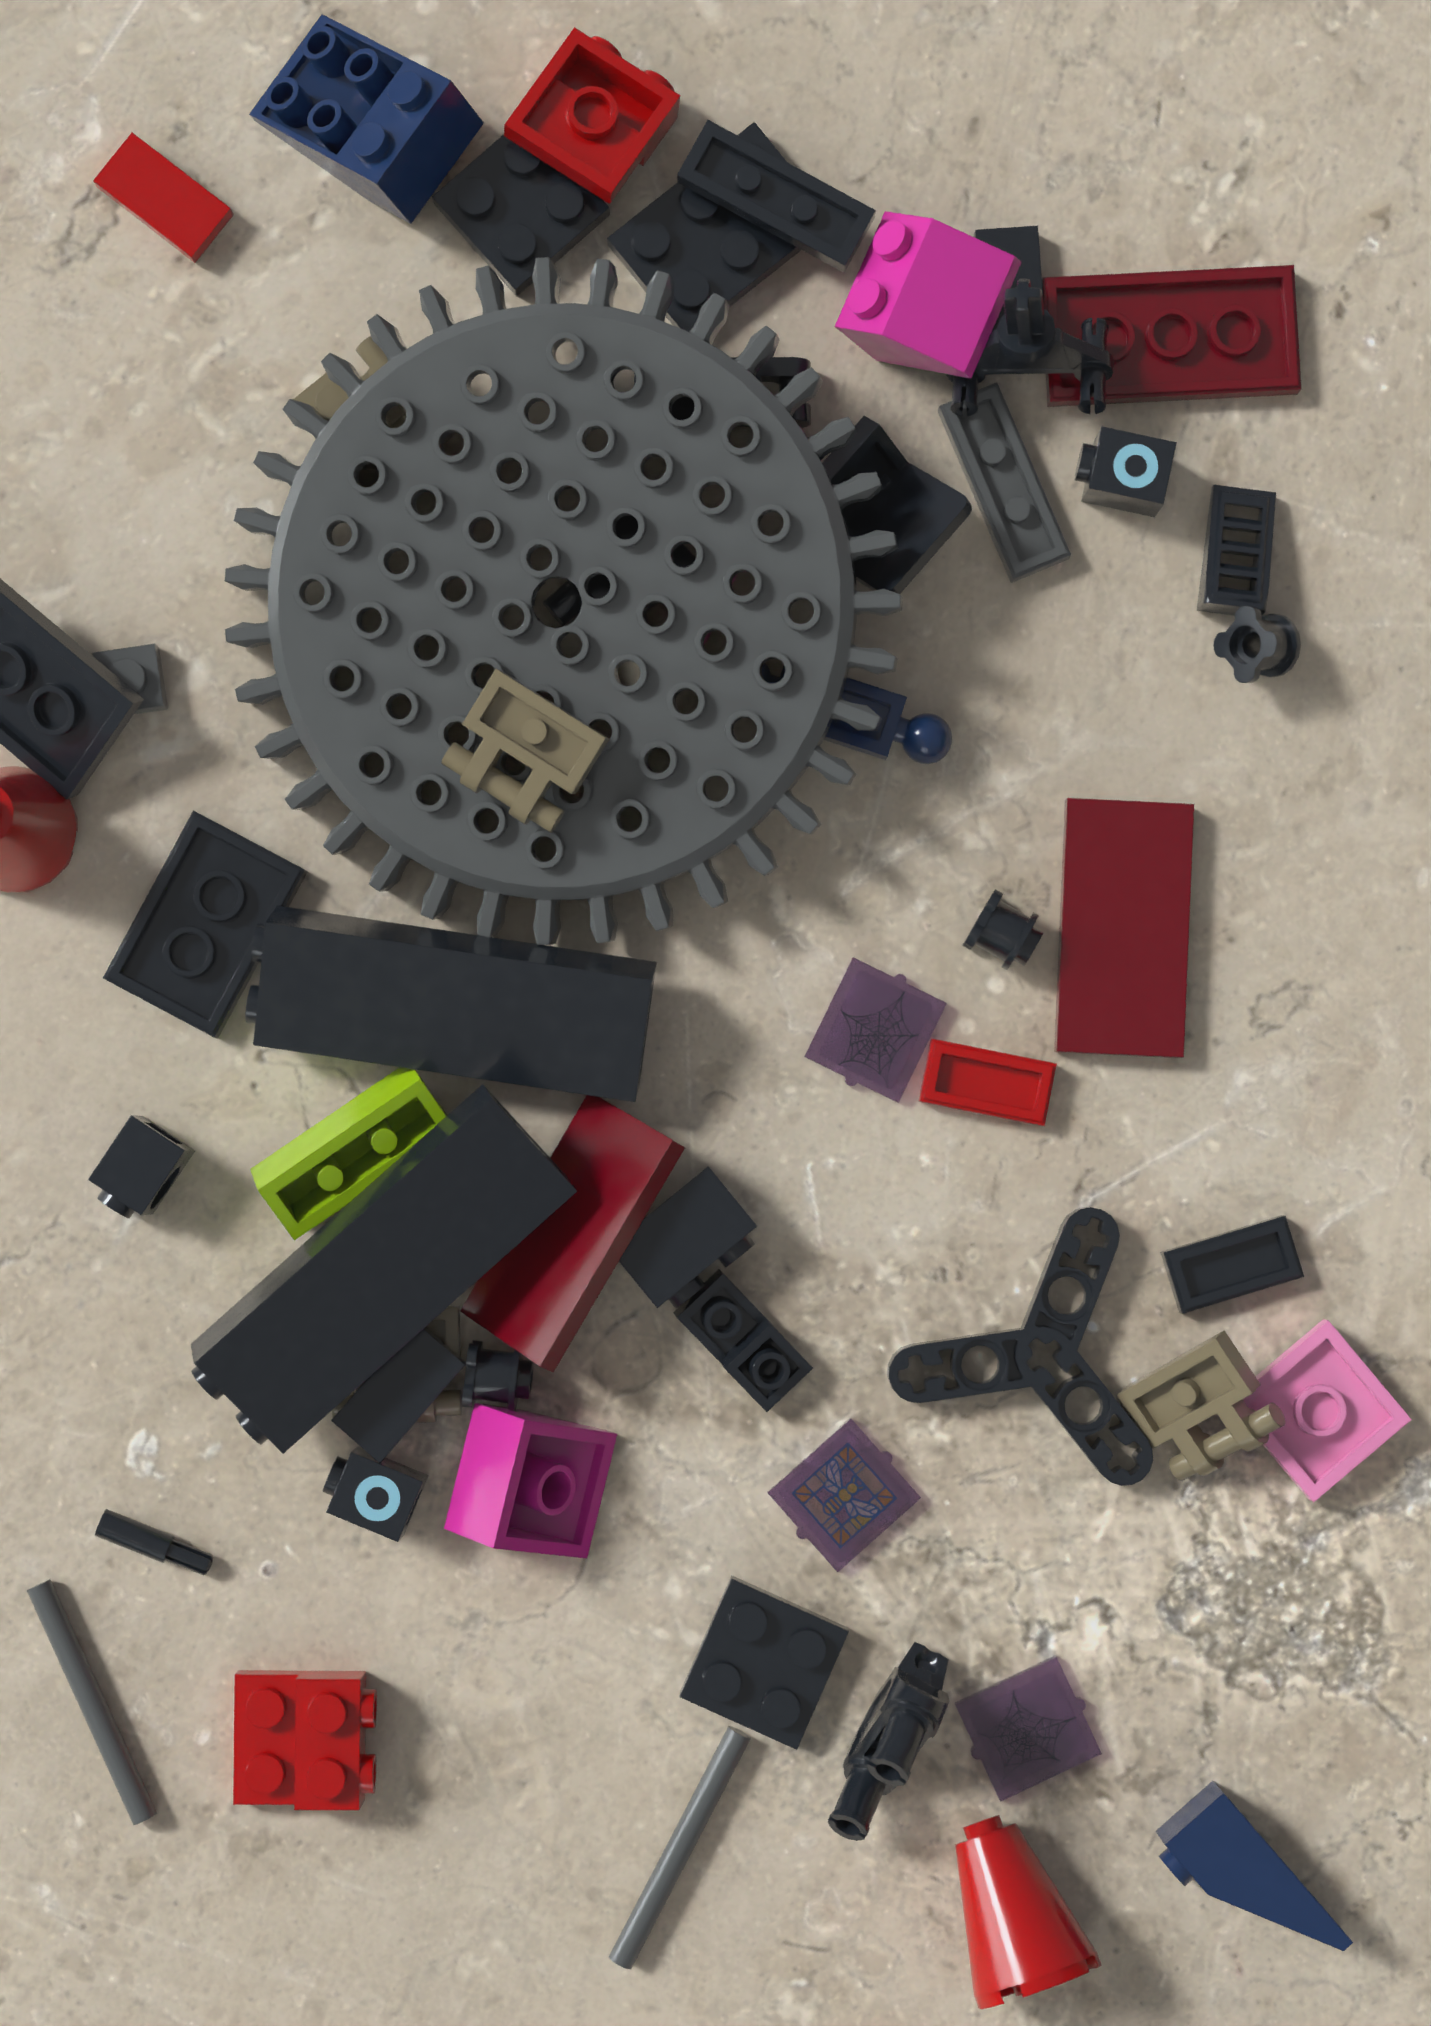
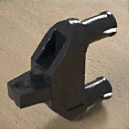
[828,1642,950,1841]

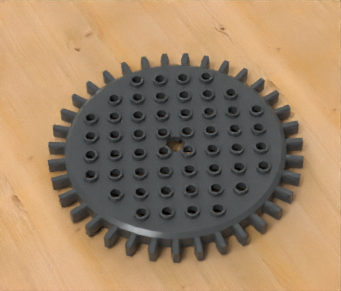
[225,257,902,945]

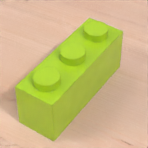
[250,1067,447,1241]

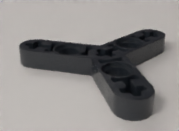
[887,1207,1153,1486]

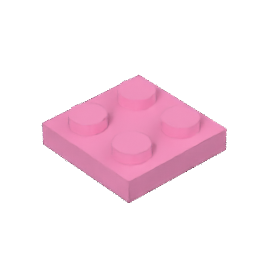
[1243,1319,1412,1502]

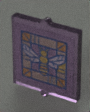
[767,1418,921,1573]

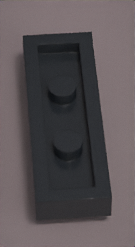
[677,120,876,273]

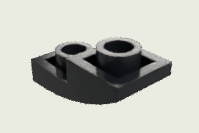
[673,1269,813,1412]

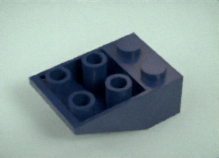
[249,14,484,224]

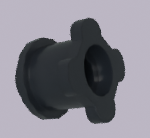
[1213,606,1301,683]
[962,889,1044,970]
[462,1340,534,1411]

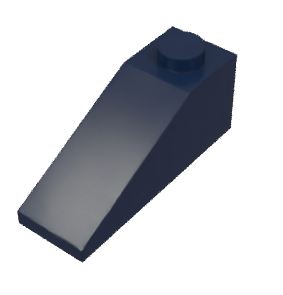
[1156,1781,1353,1951]

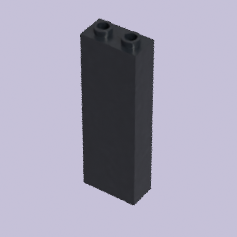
[245,905,657,1102]
[191,1084,577,1454]

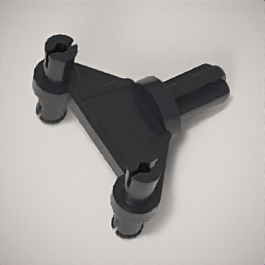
[946,279,1114,416]

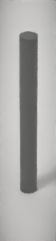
[26,1579,157,1825]
[609,1726,751,1969]

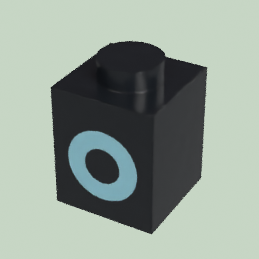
[1074,426,1177,517]
[323,1446,429,1542]

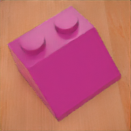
[834,211,1022,378]
[444,1403,617,1559]

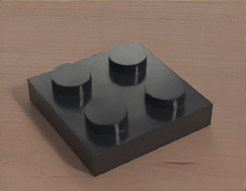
[432,134,610,297]
[679,1575,849,1750]

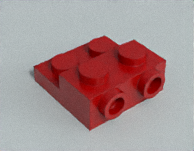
[504,27,681,204]
[233,1670,377,1810]

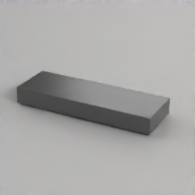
[938,382,1071,583]

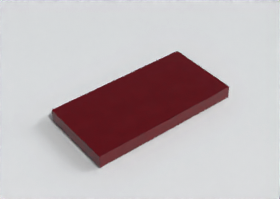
[1042,265,1302,407]
[1054,798,1194,1058]
[460,1095,685,1373]

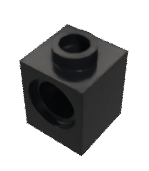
[88,1115,195,1219]

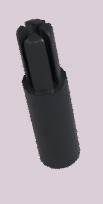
[95,1509,213,1576]

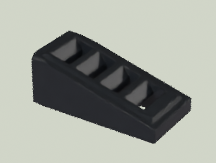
[1197,485,1276,616]

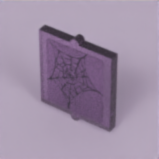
[804,957,947,1103]
[955,1655,1102,1802]

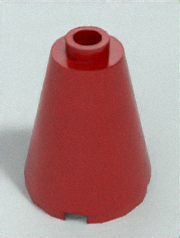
[0,766,78,892]
[955,1815,1102,2010]

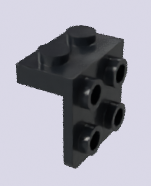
[822,416,972,594]

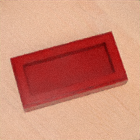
[93,132,234,263]
[918,1039,1057,1126]

